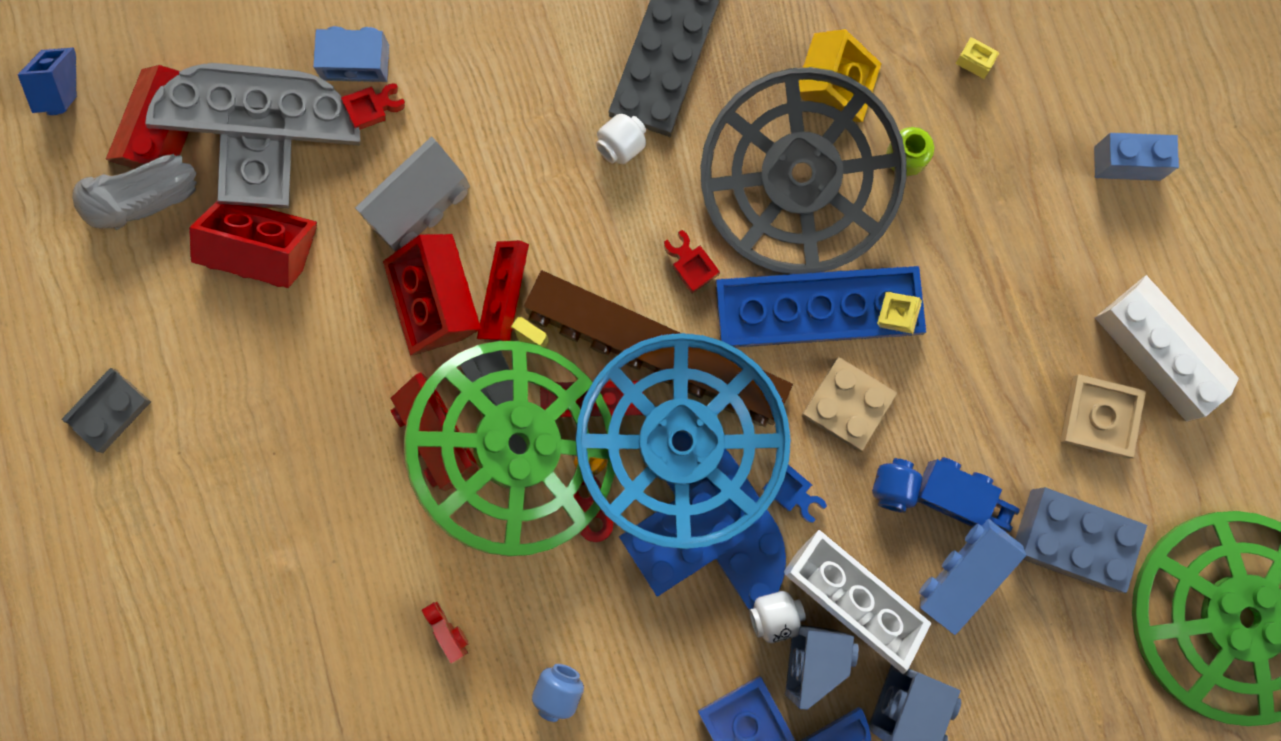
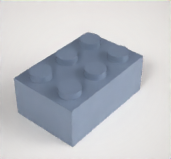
[1015,487,1147,593]
[869,664,961,741]

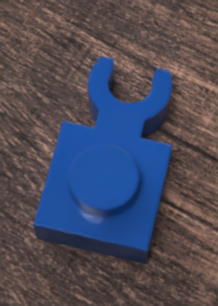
[762,464,827,523]

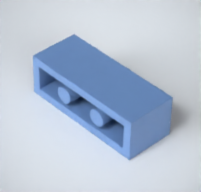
[919,519,1026,635]

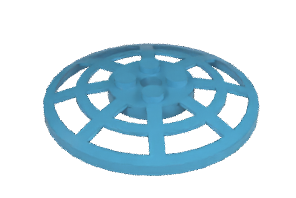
[576,333,791,549]

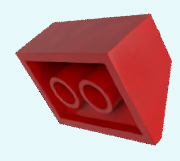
[106,65,189,169]
[189,201,317,288]
[383,234,481,356]
[390,372,480,491]

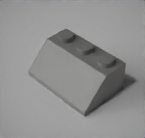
[355,136,470,252]

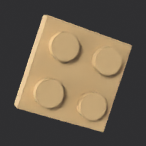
[801,357,897,452]
[1060,374,1146,459]

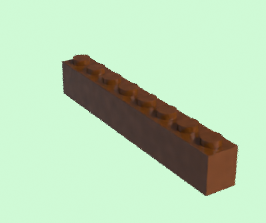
[523,270,793,427]

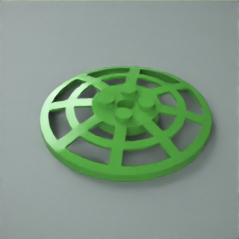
[404,341,615,557]
[1132,511,1281,726]

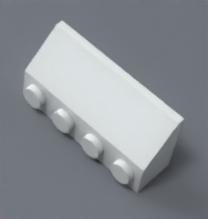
[1095,275,1239,421]
[784,530,931,674]

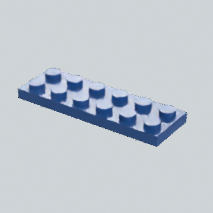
[715,266,926,348]

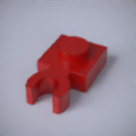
[341,83,405,130]
[664,230,720,294]
[421,602,469,663]

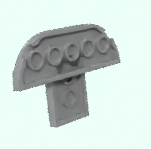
[145,63,360,209]

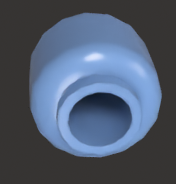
[532,664,584,722]

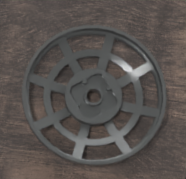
[700,67,906,274]

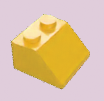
[799,29,882,122]

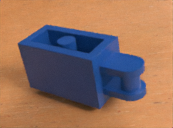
[917,457,1020,532]

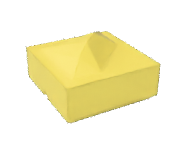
[955,37,999,79]
[877,292,922,334]
[511,317,549,348]

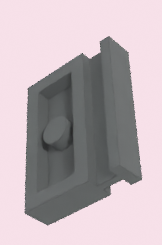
[62,368,151,453]

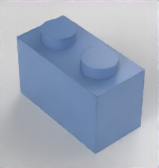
[313,26,389,82]
[1094,133,1179,181]

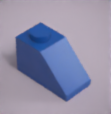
[17,47,77,115]

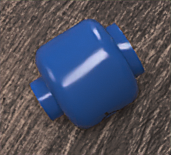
[872,458,922,513]

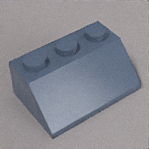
[785,625,859,710]

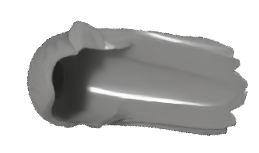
[72,154,197,230]

